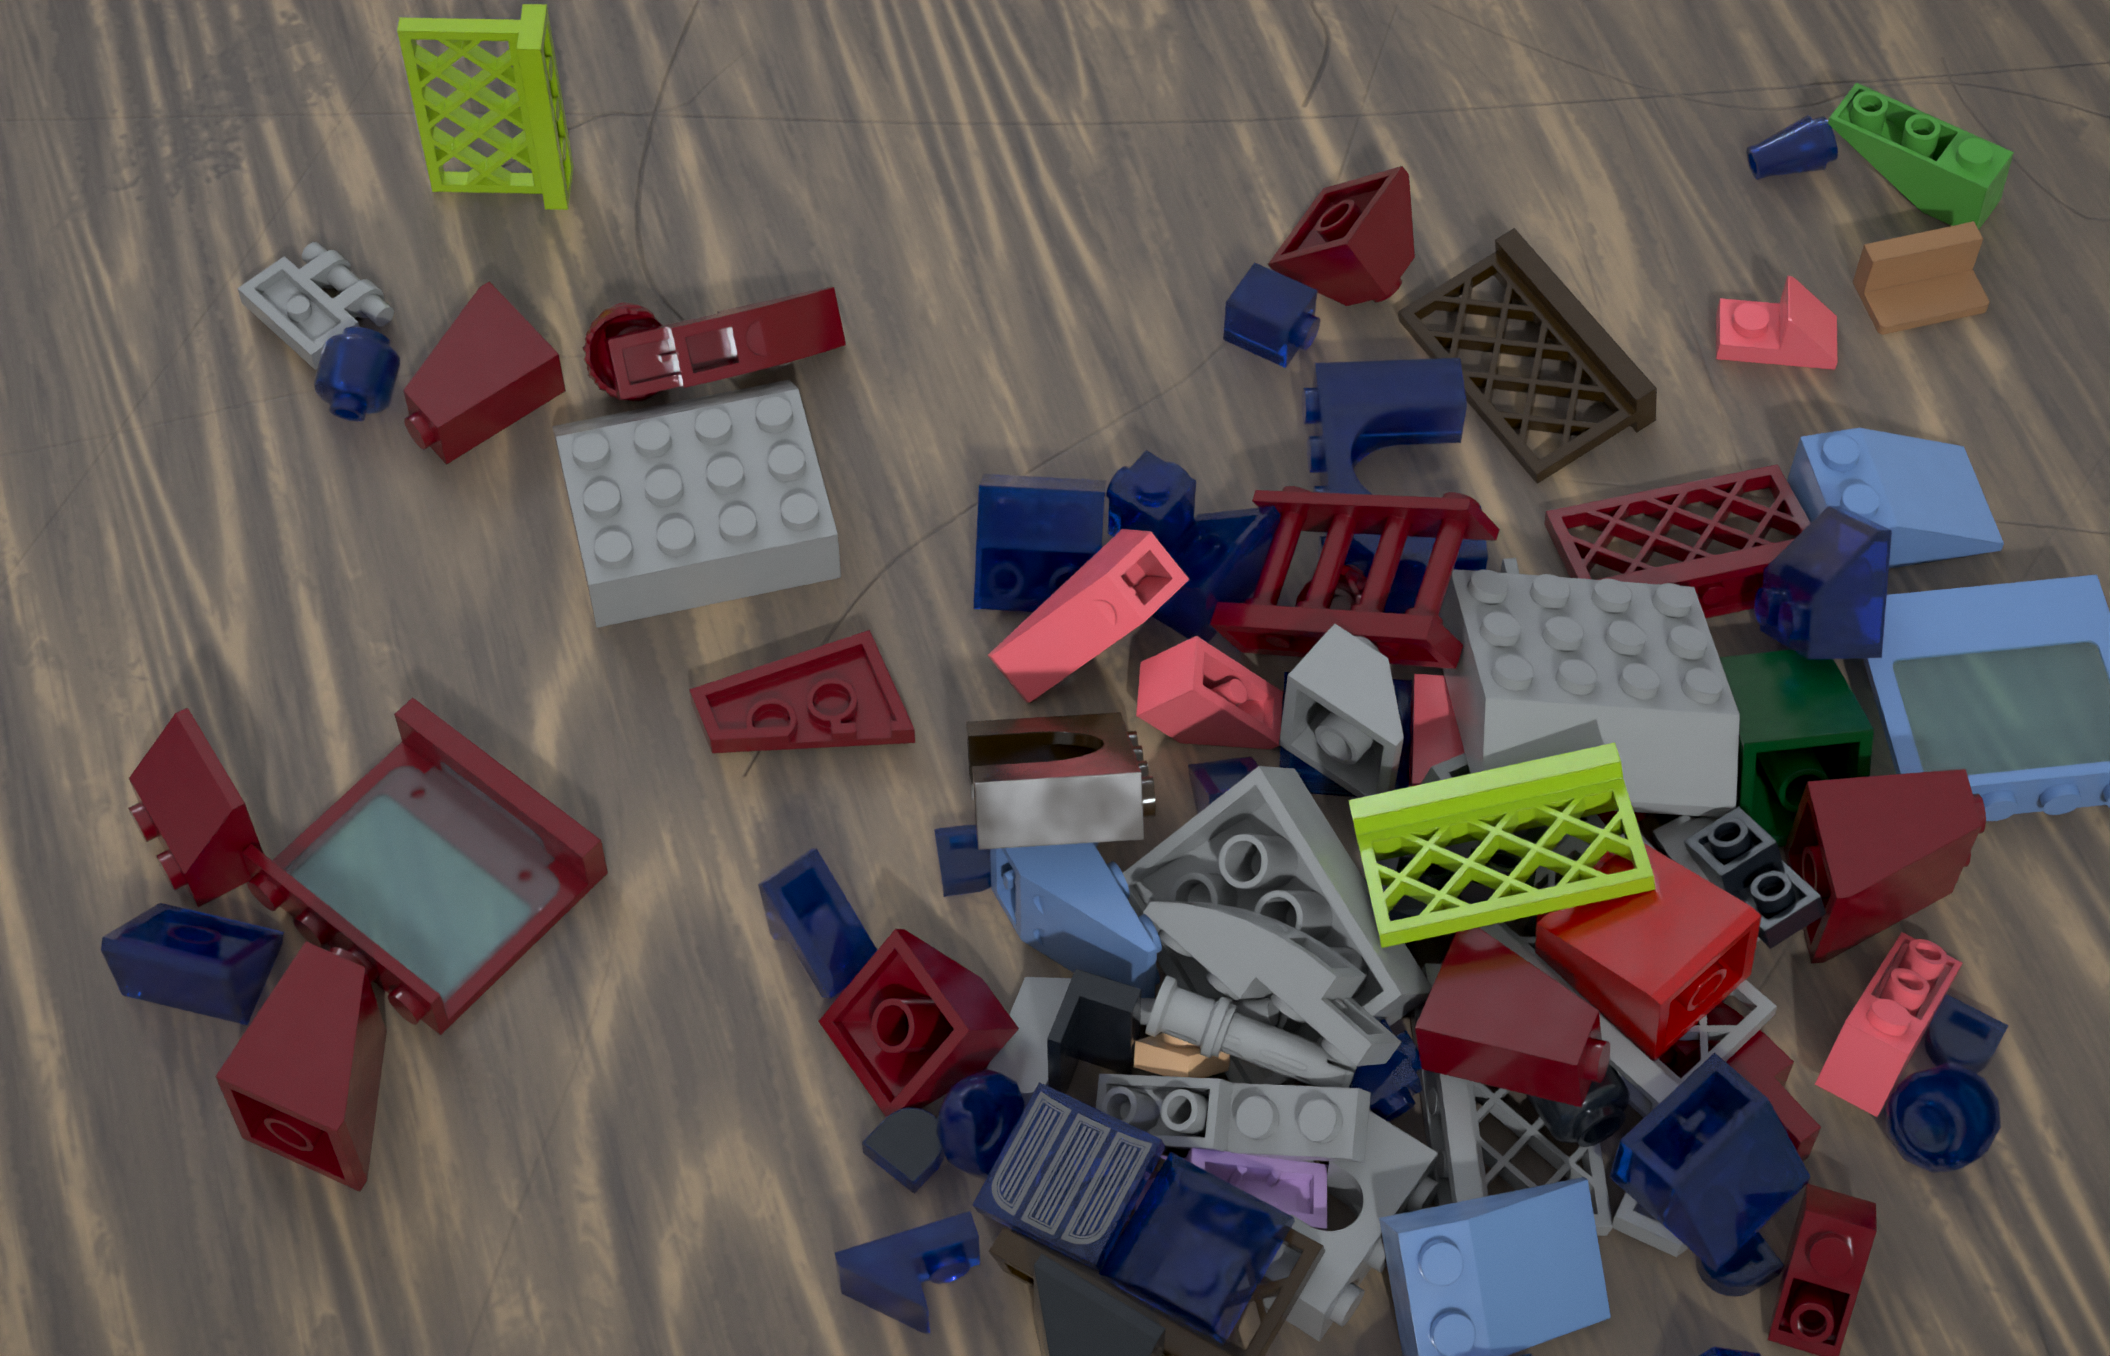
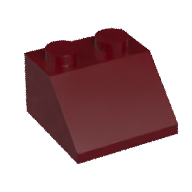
[128,707,264,907]

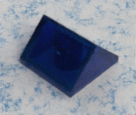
[1152,506,1281,643]
[101,903,284,1025]

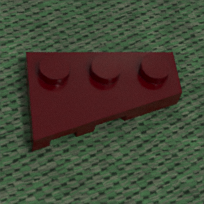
[689,630,915,753]

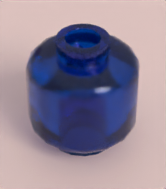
[314,327,400,421]

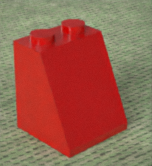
[1535,843,1762,1062]

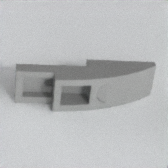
[1143,901,1402,1067]
[1092,1074,1371,1163]

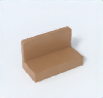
[1853,221,1990,335]

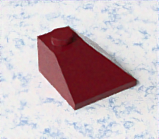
[1267,166,1415,306]
[818,929,1019,1118]

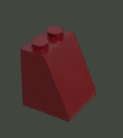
[1784,769,1986,964]
[215,941,387,1192]

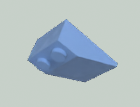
[1787,428,2004,578]
[1379,1177,1611,1356]

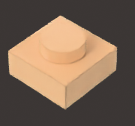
[1133,1033,1230,1078]

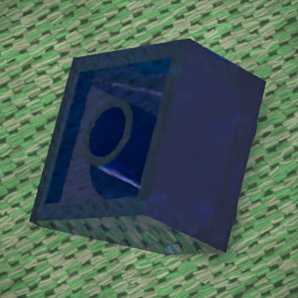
[1755,506,1892,659]

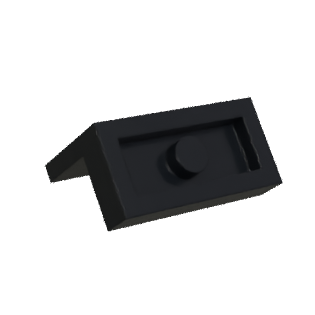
[1047,969,1141,1104]

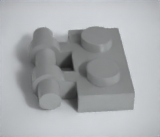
[237,242,394,370]

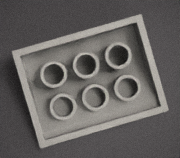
[1123,766,1432,1085]

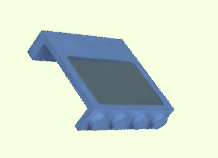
[1838,575,2110,821]

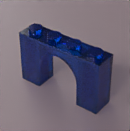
[1302,358,1488,596]

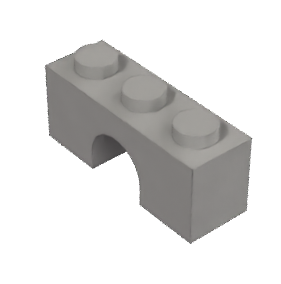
[1249,1110,1440,1342]

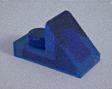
[758,848,877,999]
[834,1211,980,1334]

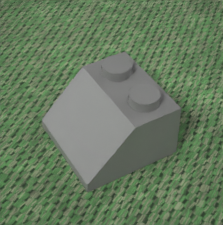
[1279,624,1404,798]

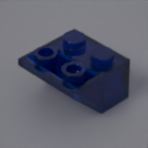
[973,474,1107,612]
[1609,1053,1811,1272]

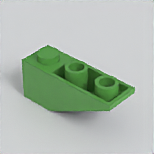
[1828,82,2014,230]

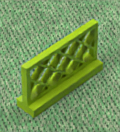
[397,4,574,210]
[1348,742,1656,948]

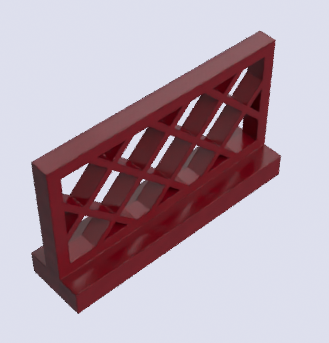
[1544,464,1837,619]

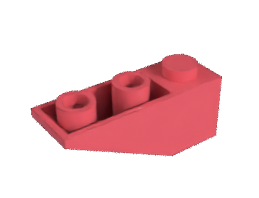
[988,529,1190,703]
[1815,932,1963,1117]

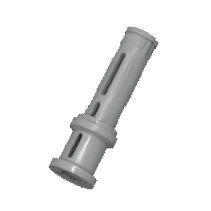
[1145,975,1357,1088]

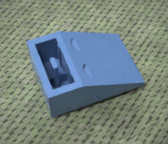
[990,842,1162,998]

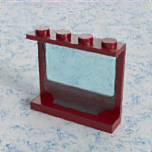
[242,697,608,1035]

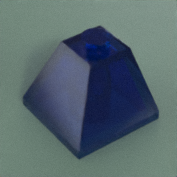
[1099,1152,1295,1345]

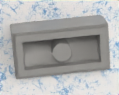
[978,977,1072,1116]

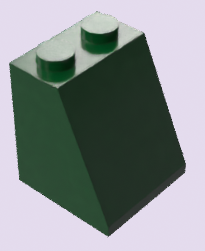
[1719,646,1874,847]

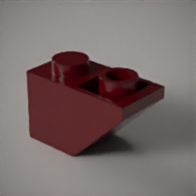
[1767,1183,1877,1356]

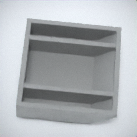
[552,380,841,628]
[1439,569,1740,817]

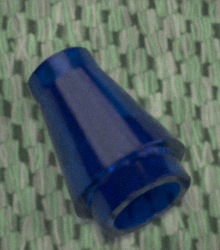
[1746,115,1838,180]

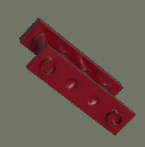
[1210,486,1500,669]

